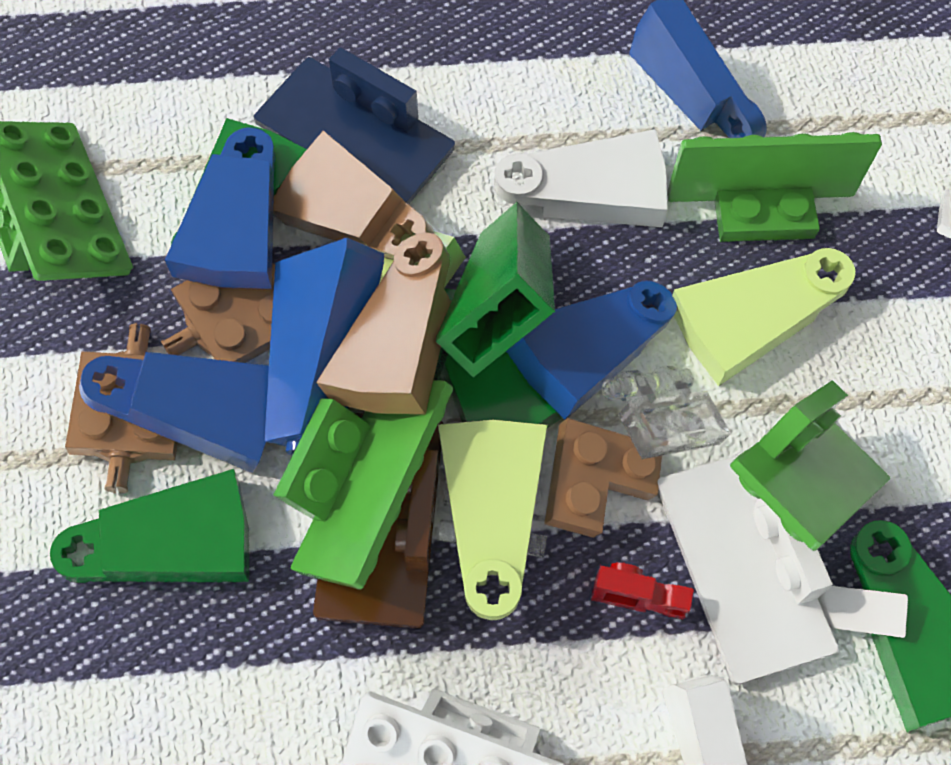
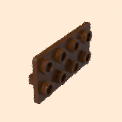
[313,413,443,628]

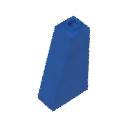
[264,238,384,455]

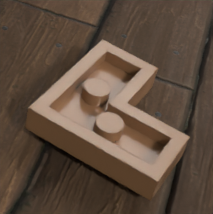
[544,418,663,538]

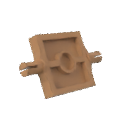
[161,263,275,363]
[65,323,178,493]

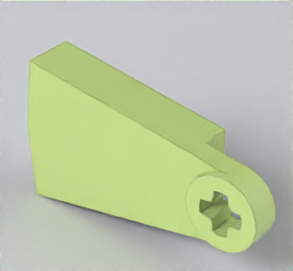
[672,248,855,386]
[438,420,547,620]

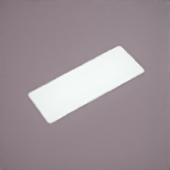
[817,586,908,638]

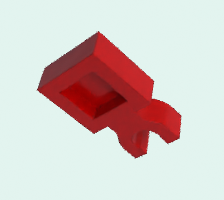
[591,563,694,620]

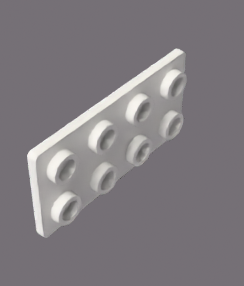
[657,454,838,685]
[341,689,566,765]

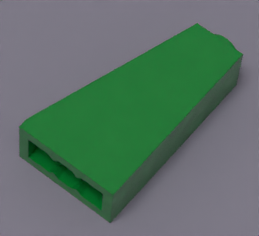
[436,202,555,377]

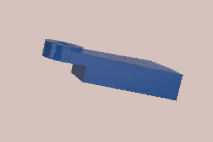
[629,0,767,138]
[165,128,276,289]
[506,281,677,420]
[79,352,269,473]

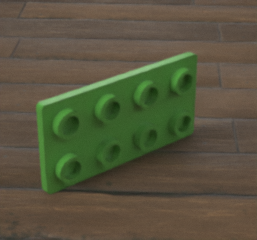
[0,121,133,281]
[667,132,882,242]
[273,380,453,589]
[730,380,890,551]

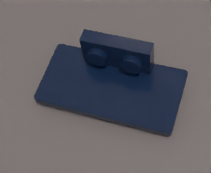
[253,47,455,204]

